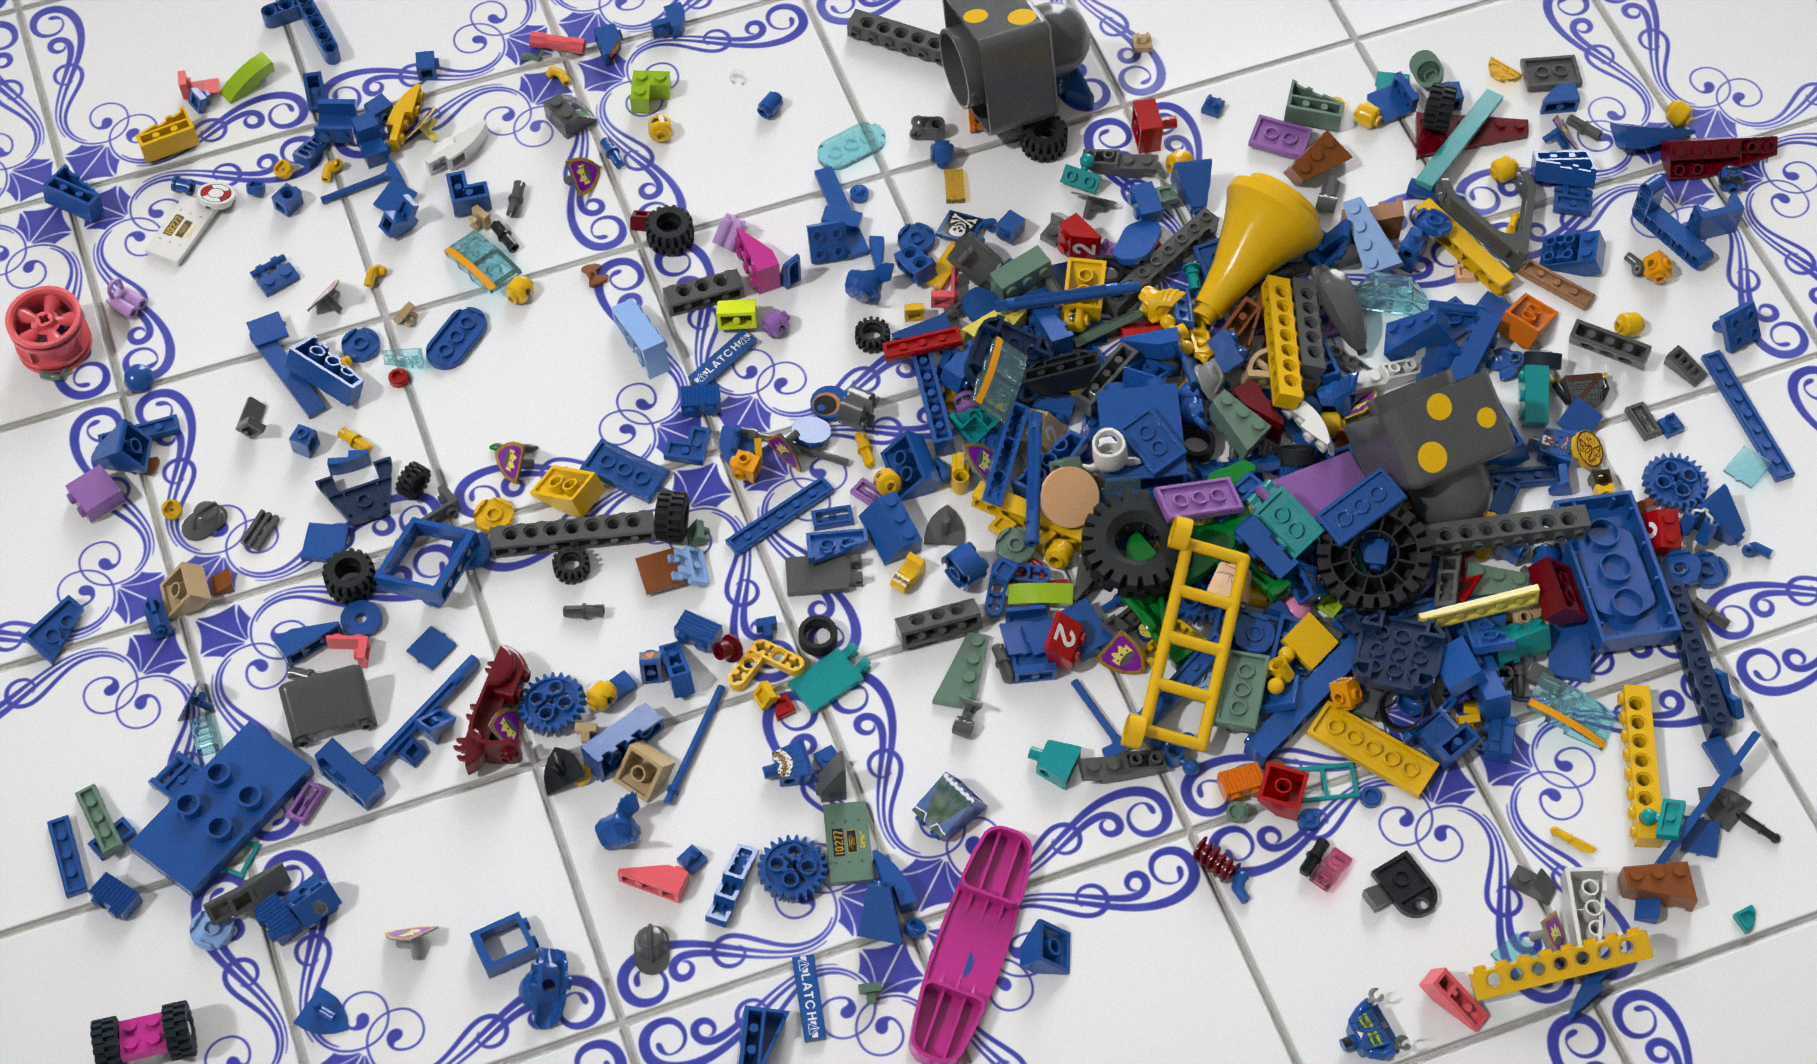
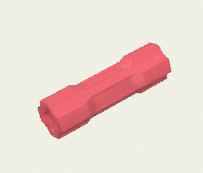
[529,31,587,54]

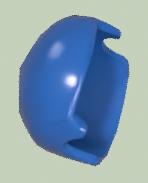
[124,364,155,393]
[1396,693,1429,716]

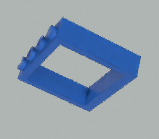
[374,517,481,605]

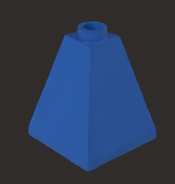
[1170,158,1212,215]
[92,419,153,473]
[1694,483,1746,546]

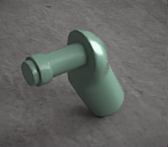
[520,50,545,61]
[39,368,68,381]

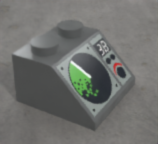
[543,94,597,139]

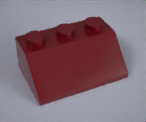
[1527,556,1589,625]

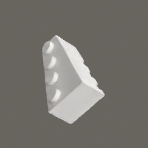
[1560,866,1609,960]

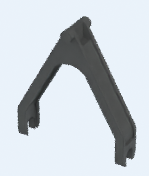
[1435,168,1536,273]

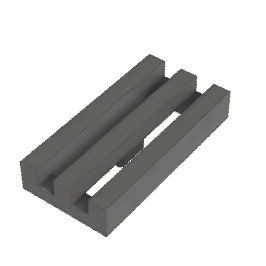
[1624,401,1663,441]
[240,509,280,551]

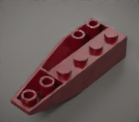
[1661,136,1778,180]

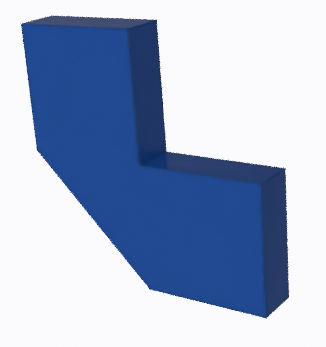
[1714,668,1744,720]

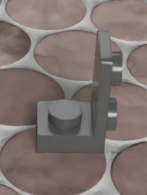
[235,396,266,439]
[422,484,460,523]

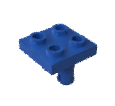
[806,220,849,264]
[1712,300,1761,353]

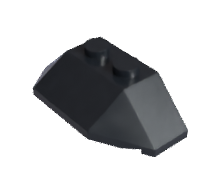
[1022,350,1101,396]

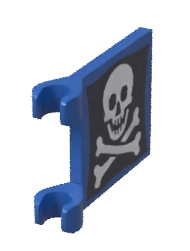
[935,210,997,243]

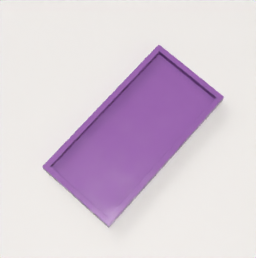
[1255,451,1366,527]

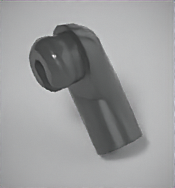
[1624,252,1644,277]

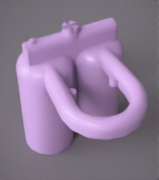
[712,213,748,253]
[106,278,147,319]

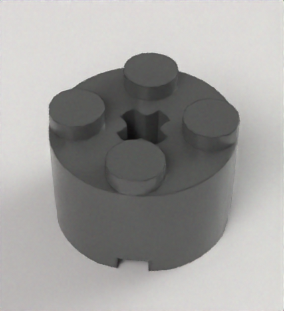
[838,385,880,431]

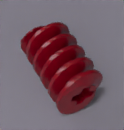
[1192,836,1241,883]

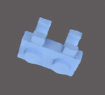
[667,546,710,588]

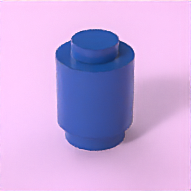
[757,91,783,119]

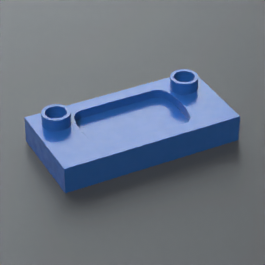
[1550,490,1683,653]

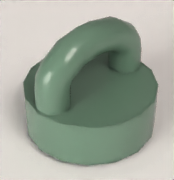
[1226,801,1250,823]

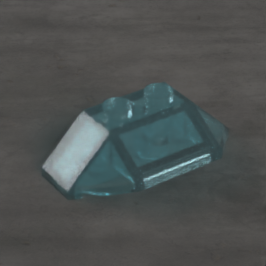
[1354,272,1429,315]

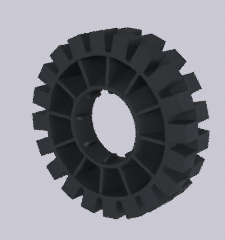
[1081,490,1194,599]
[1317,505,1432,615]

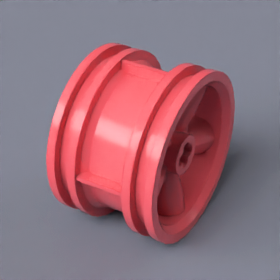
[5,286,93,374]

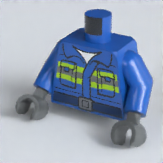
[1339,988,1411,1061]

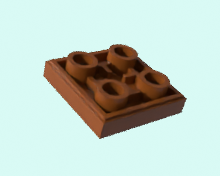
[635,547,686,595]

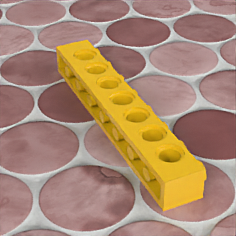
[1261,275,1304,410]
[1617,685,1664,848]
[1468,927,1654,1001]

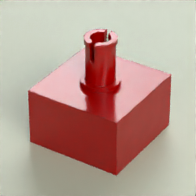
[1131,98,1177,154]

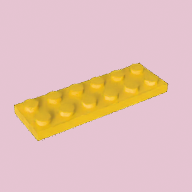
[1306,700,1440,799]

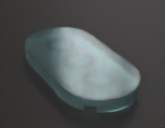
[817,122,886,171]

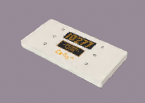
[144,195,219,266]

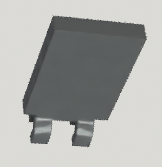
[785,554,863,597]

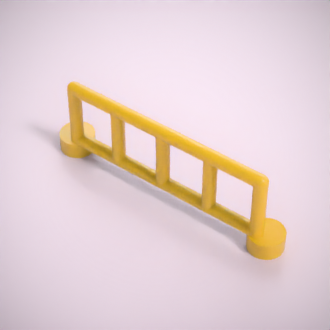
[1121,515,1250,752]

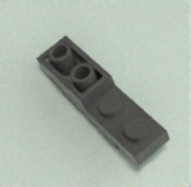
[1082,149,1159,179]
[1078,749,1167,784]
[203,862,292,926]

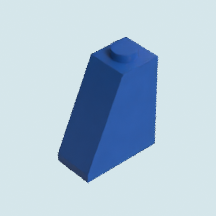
[857,880,904,945]

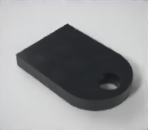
[1370,850,1438,918]

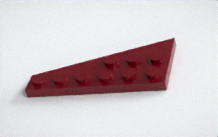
[1415,112,1529,160]

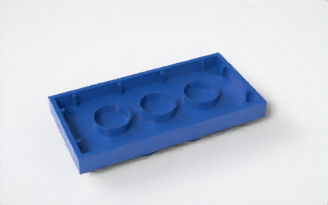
[128,721,315,899]

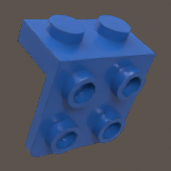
[1366,71,1419,123]
[1303,229,1353,268]

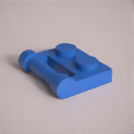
[148,751,203,800]

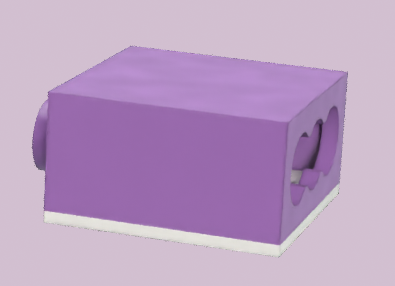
[65,464,126,524]

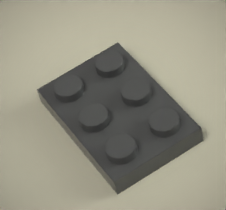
[1519,54,1583,91]

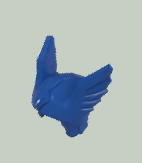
[845,262,894,303]
[1314,371,1359,416]
[595,790,641,850]

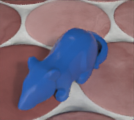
[1178,381,1209,431]

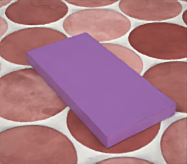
[1153,477,1244,524]

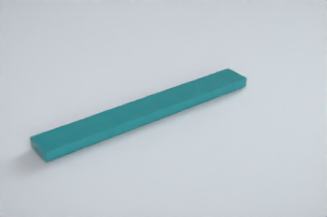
[1415,88,1504,191]

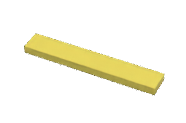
[1418,584,1540,628]

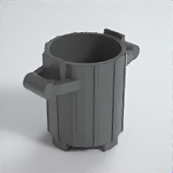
[946,231,1005,287]

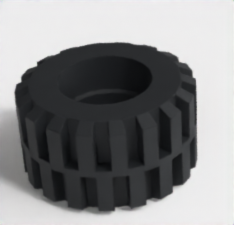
[1422,82,1458,133]
[1021,115,1068,163]
[645,205,694,256]
[654,490,690,543]
[322,548,377,605]

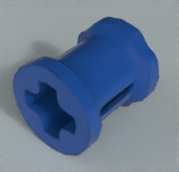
[171,175,196,196]

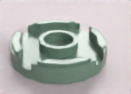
[995,527,1036,563]

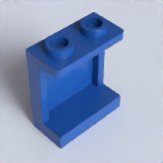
[1686,194,1745,240]

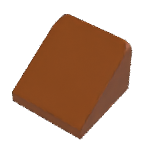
[211,568,235,596]

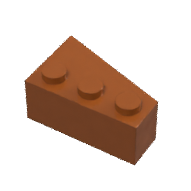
[1283,130,1353,186]
[1219,296,1262,370]
[1617,861,1698,912]

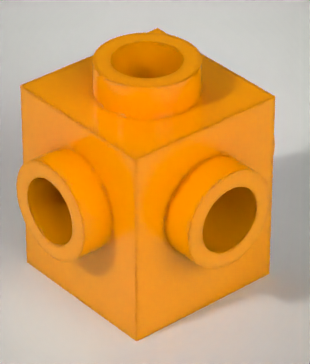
[1643,250,1673,285]
[729,449,761,484]
[1329,677,1363,710]

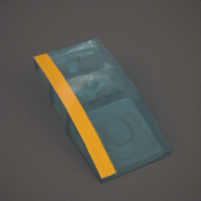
[444,230,522,294]
[972,336,1027,423]
[1526,672,1618,751]

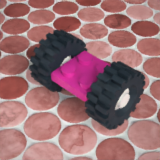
[90,1000,198,1064]

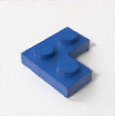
[663,425,711,465]

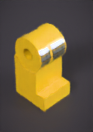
[890,552,925,594]

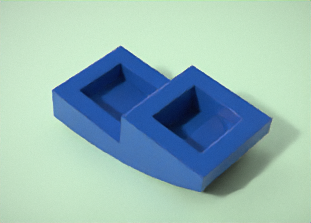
[327,450,372,476]

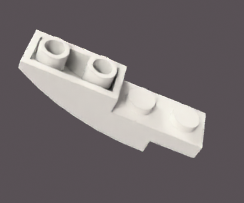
[425,120,489,176]
[1344,358,1421,395]
[1282,401,1335,456]

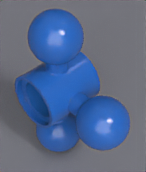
[1149,732,1200,776]

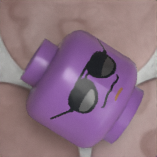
[761,309,791,338]
[953,389,981,414]

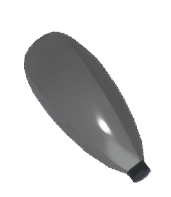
[1311,264,1367,356]

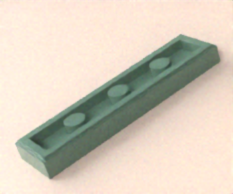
[1073,309,1143,348]
[75,783,125,858]

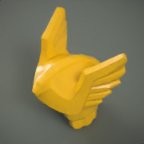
[1138,286,1186,324]

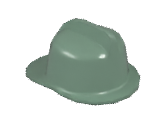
[1409,50,1444,89]

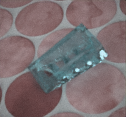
[382,348,424,371]
[189,714,220,757]

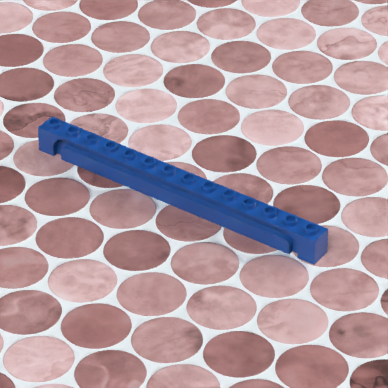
[1243,558,1439,768]

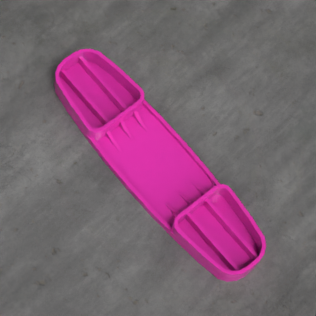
[908,826,1033,1064]

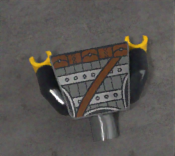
[1549,372,1610,408]

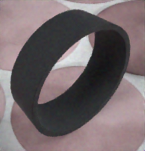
[1377,690,1425,732]

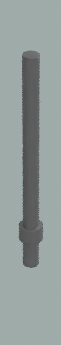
[733,426,849,467]

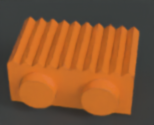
[1216,761,1263,803]

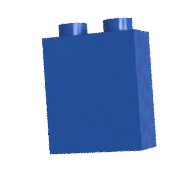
[1096,378,1188,491]

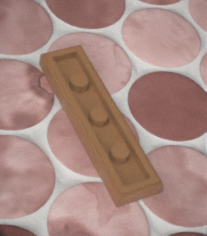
[1518,258,1595,311]

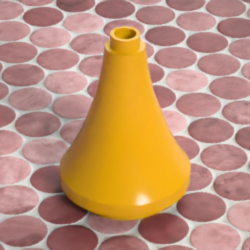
[1193,173,1324,325]

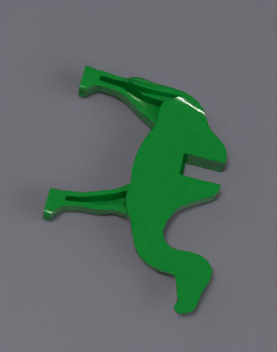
[1119,460,1292,671]

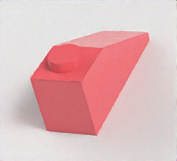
[617,865,690,903]
[1419,967,1489,1032]

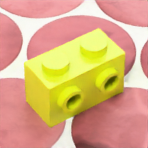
[716,299,758,330]

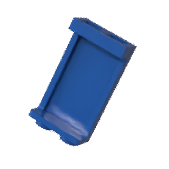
[1005,604,1057,684]

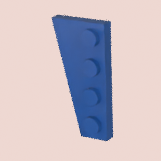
[1416,336,1460,381]
[1191,454,1281,481]

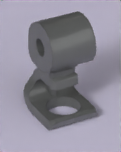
[952,696,983,739]

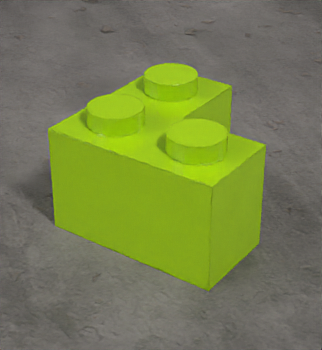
[630,70,671,114]

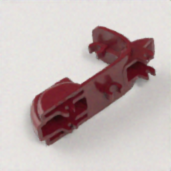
[453,644,531,775]

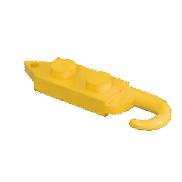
[1189,317,1214,364]

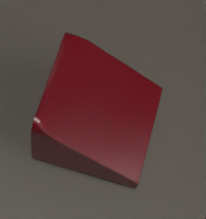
[630,210,651,231]

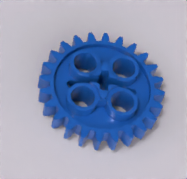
[1641,452,1709,513]
[1166,568,1217,626]
[518,672,587,737]
[757,835,828,903]

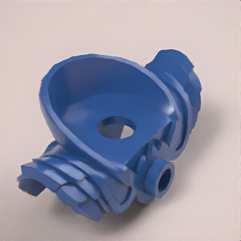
[518,947,572,1030]

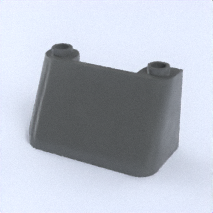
[279,665,378,748]

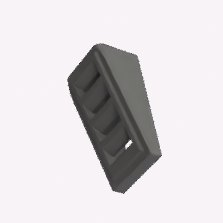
[1663,345,1707,387]

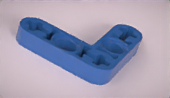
[985,560,1051,618]

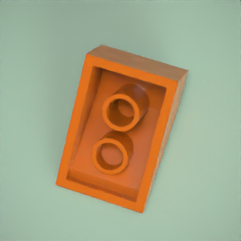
[1498,292,1559,350]

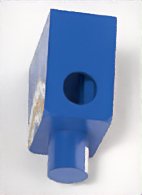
[762,739,815,787]

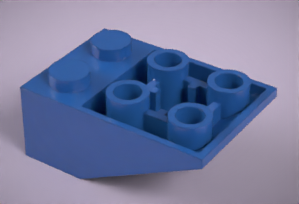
[1540,230,1606,276]

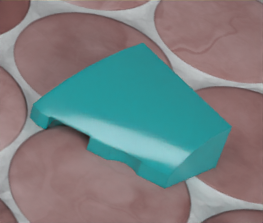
[948,404,1002,444]

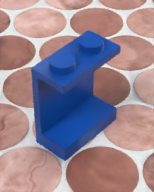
[314,99,358,143]

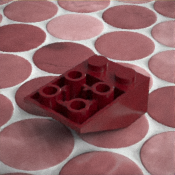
[1231,379,1285,445]

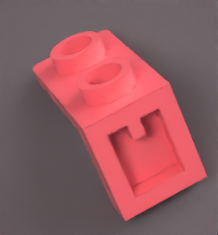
[177,70,221,100]
[931,267,959,308]
[326,634,371,668]

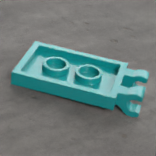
[1247,479,1326,559]
[788,642,871,715]

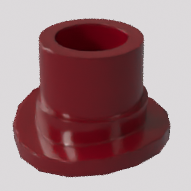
[713,634,743,663]

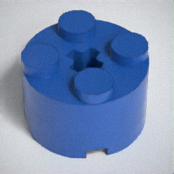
[941,542,989,591]

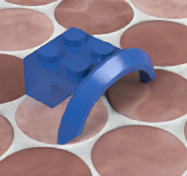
[1403,693,1480,771]

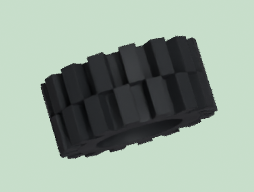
[855,316,890,354]
[395,461,431,501]
[552,545,591,585]

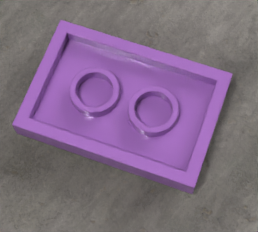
[1248,114,1313,159]

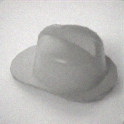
[1194,358,1226,401]

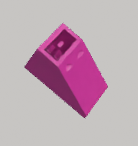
[735,228,781,295]

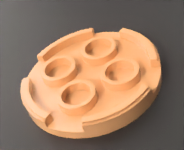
[1040,466,1099,528]

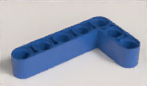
[261,0,341,65]
[1632,174,1714,270]

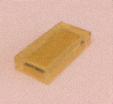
[944,169,965,204]

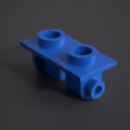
[142,596,174,640]

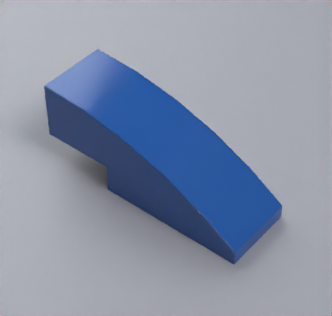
[872,849,917,914]

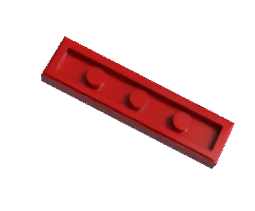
[882,326,963,363]

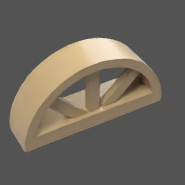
[1241,348,1322,393]

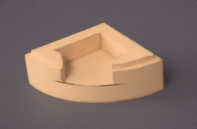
[1454,264,1476,283]

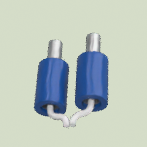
[1679,508,1719,553]

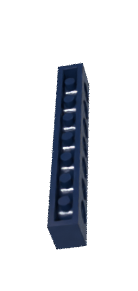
[1666,581,1733,741]

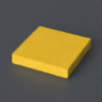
[1281,612,1339,671]

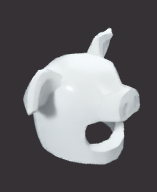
[1082,428,1142,473]

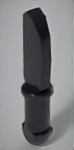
[1736,810,1781,843]

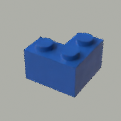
[351,112,391,169]
[446,170,492,217]
[1206,328,1250,375]

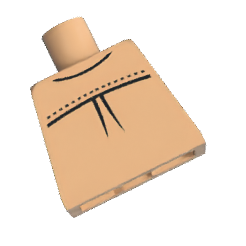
[1207,562,1252,604]

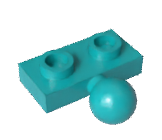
[1060,153,1102,194]
[1640,798,1686,841]

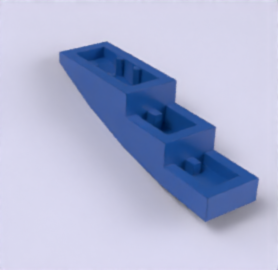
[705,843,759,928]
[1567,946,1623,1022]

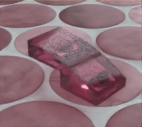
[1309,847,1353,892]

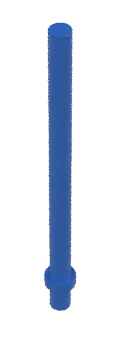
[663,685,726,805]

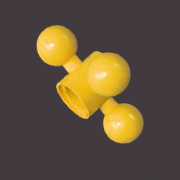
[1160,315,1194,355]
[1266,646,1295,695]

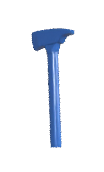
[320,157,405,204]
[1071,679,1130,757]

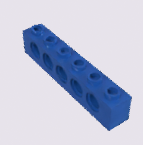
[911,353,955,456]

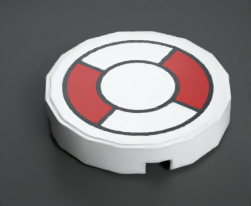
[197,182,236,210]

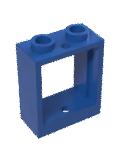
[470,911,540,979]

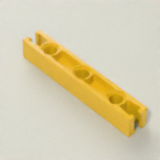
[1413,197,1515,297]
[971,480,1085,552]

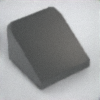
[1362,884,1392,913]

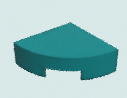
[1732,904,1756,934]

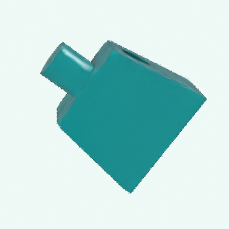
[1028,740,1082,790]

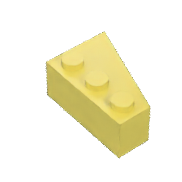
[961,309,1027,347]

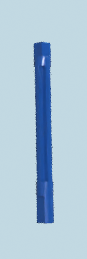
[994,280,1140,312]
[1025,410,1042,547]
[364,654,481,775]

